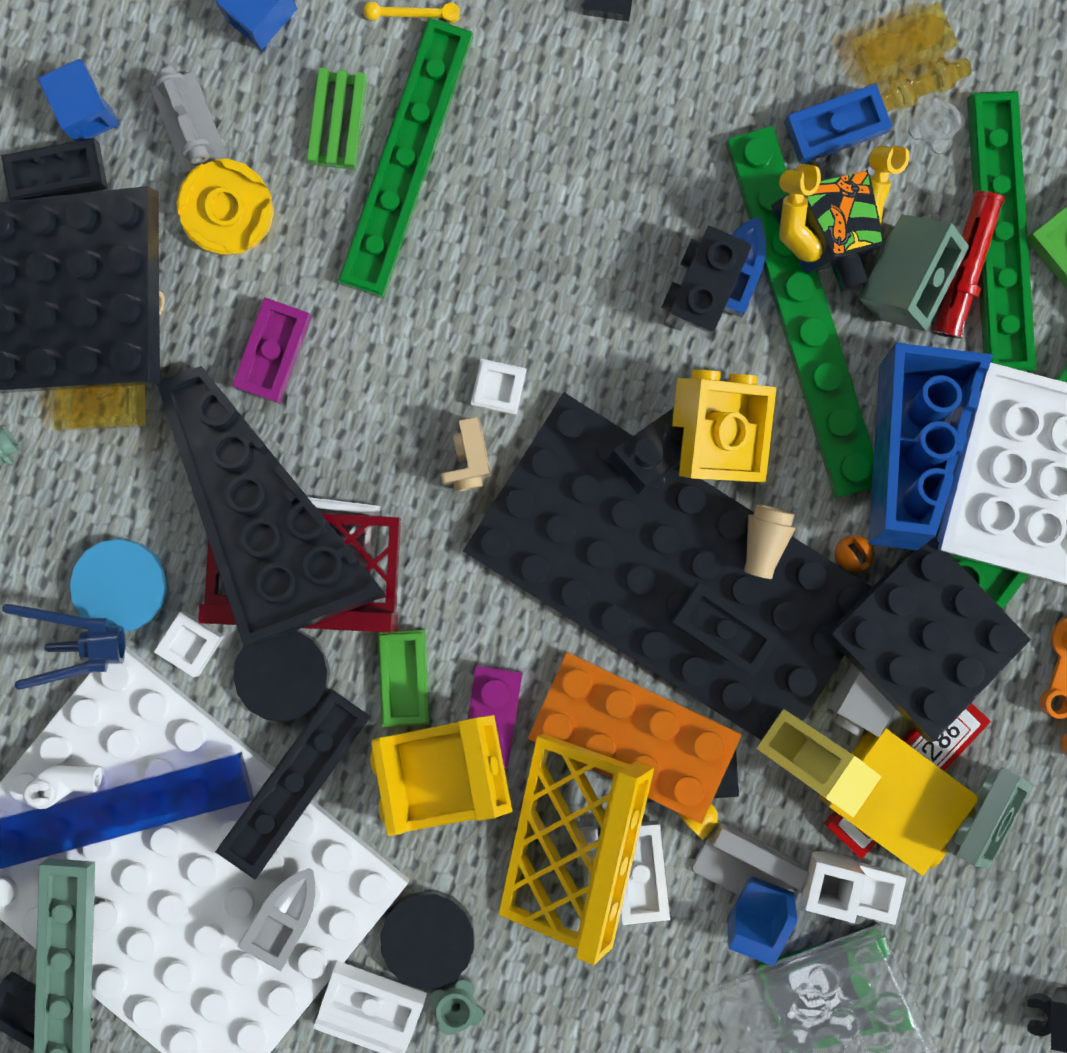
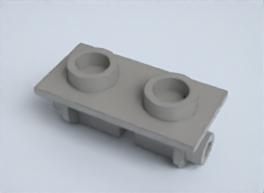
[150,67,228,175]

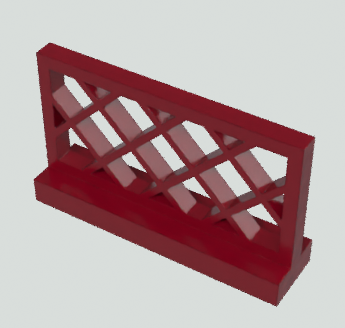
[198,514,401,633]

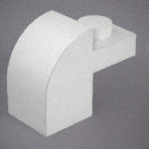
[801,851,906,925]

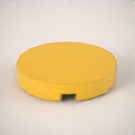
[176,158,274,256]

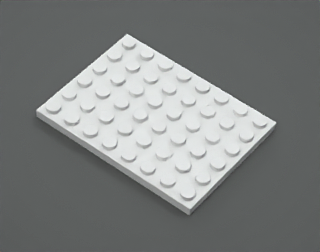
[0,646,410,1053]

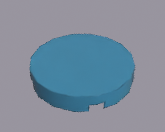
[70,539,169,632]

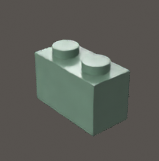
[859,214,969,331]

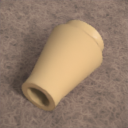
[744,504,796,579]

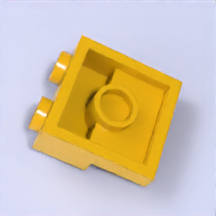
[672,369,777,482]

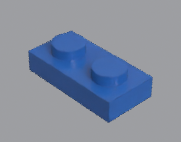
[784,83,893,164]

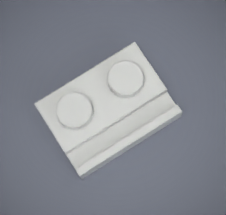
[313,961,427,1053]

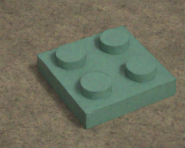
[955,767,1033,869]

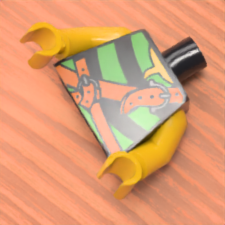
[771,145,909,292]

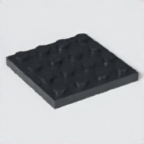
[0,186,160,393]

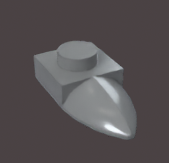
[237,868,315,971]

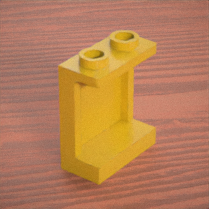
[370,715,512,836]
[819,728,978,876]

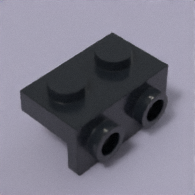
[661,225,751,333]

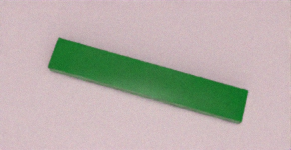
[338,17,473,299]
[967,91,1036,372]

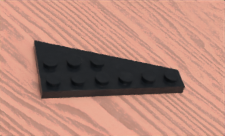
[157,366,387,649]

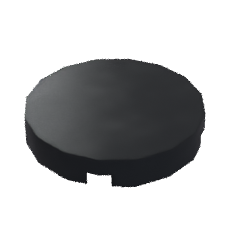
[233,629,330,722]
[380,890,475,989]

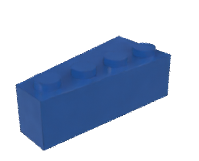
[868,342,993,550]

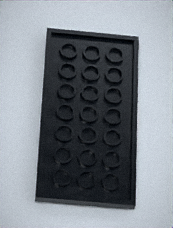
[463,392,872,741]

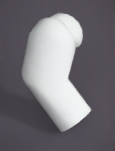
[23,765,102,809]

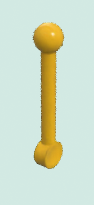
[363,1,460,23]

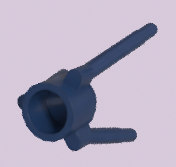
[2,604,126,690]

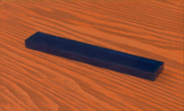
[0,751,254,869]

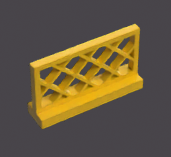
[498,734,654,966]

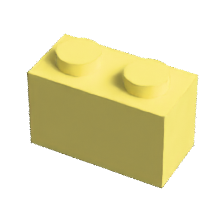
[756,709,882,818]

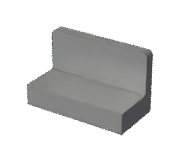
[692,820,809,895]

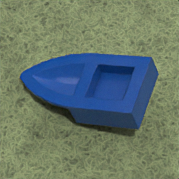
[724,217,766,318]

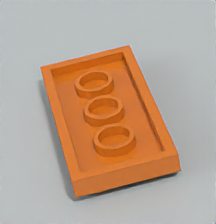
[527,652,742,824]

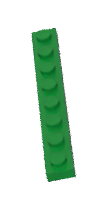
[726,125,874,498]

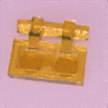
[850,1,971,112]

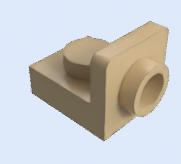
[441,417,492,492]

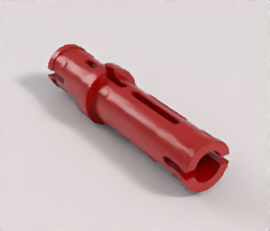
[931,191,1005,339]

